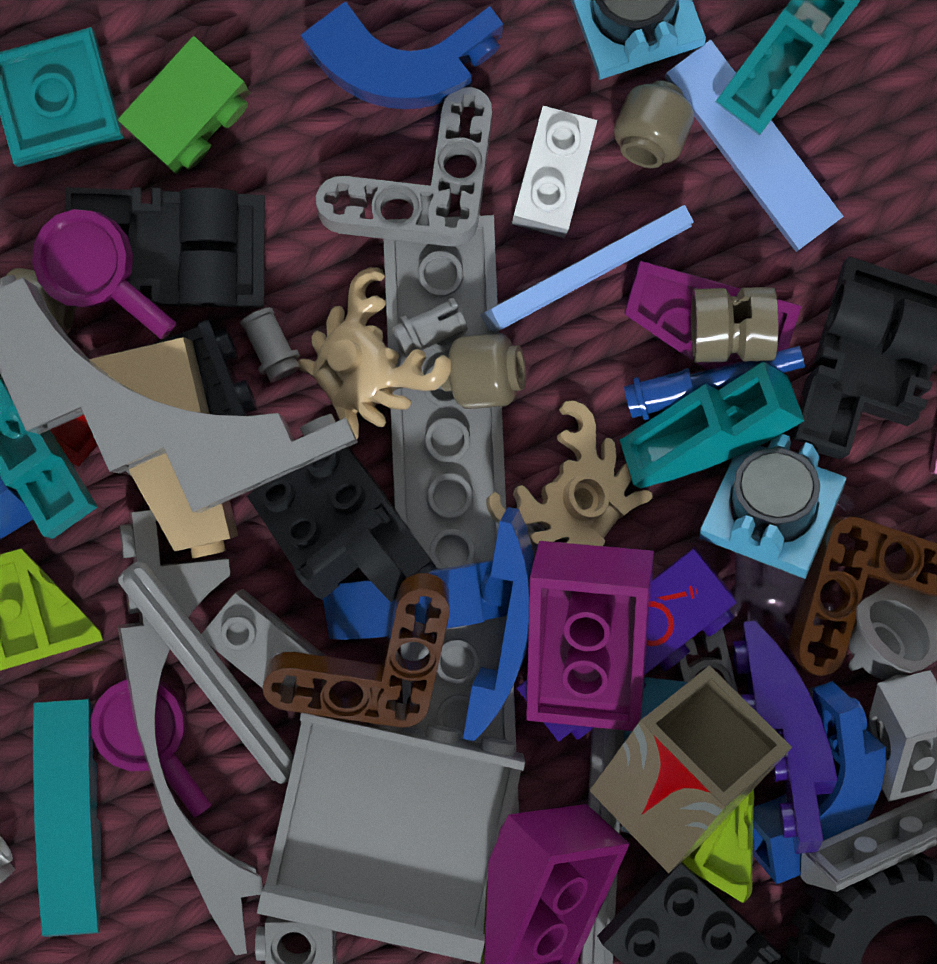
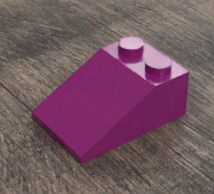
[527,541,654,731]
[484,804,630,964]

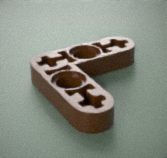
[788,516,937,676]
[263,573,449,727]

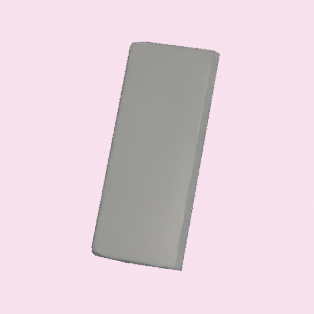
[801,790,937,892]

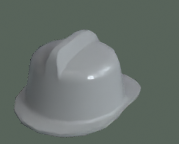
[848,584,937,680]

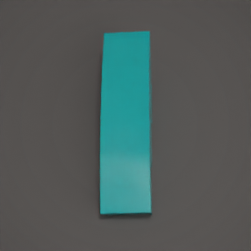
[715,0,860,135]
[0,373,98,539]
[33,699,101,937]

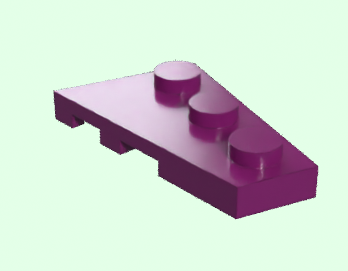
[624,260,801,370]

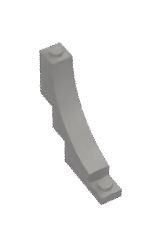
[0,275,358,513]

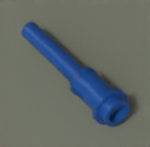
[624,346,805,420]

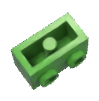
[118,36,250,175]

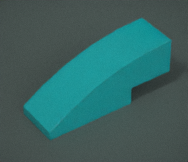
[620,362,805,488]

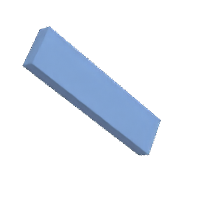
[665,40,844,252]
[480,205,694,333]

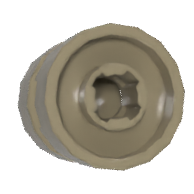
[691,287,778,362]

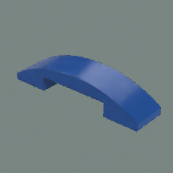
[463,507,534,741]

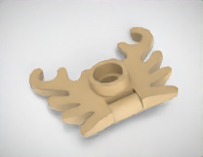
[297,267,451,439]
[486,401,653,546]

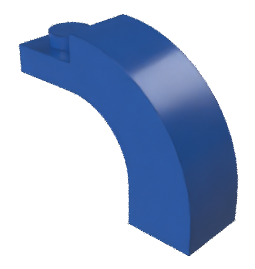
[301,1,503,109]
[323,560,513,640]
[753,681,886,884]

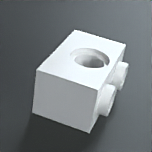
[512,106,598,238]

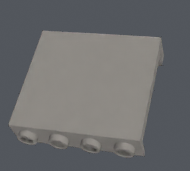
[257,713,525,963]

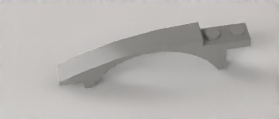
[117,510,263,955]

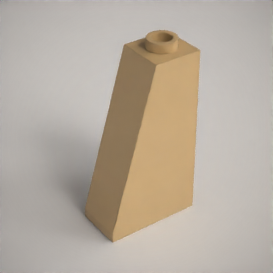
[90,337,238,558]

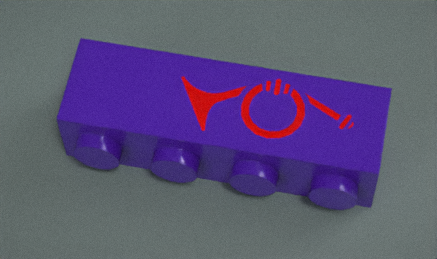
[517,546,737,742]

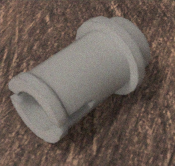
[392,297,468,358]
[240,307,300,382]

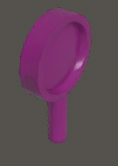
[32,209,176,340]
[91,679,211,818]

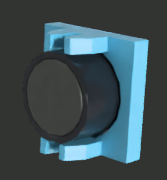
[571,0,706,80]
[699,434,847,579]

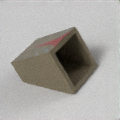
[589,665,792,873]

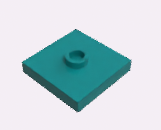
[0,27,124,167]

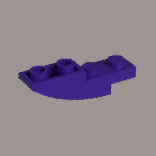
[732,621,838,854]

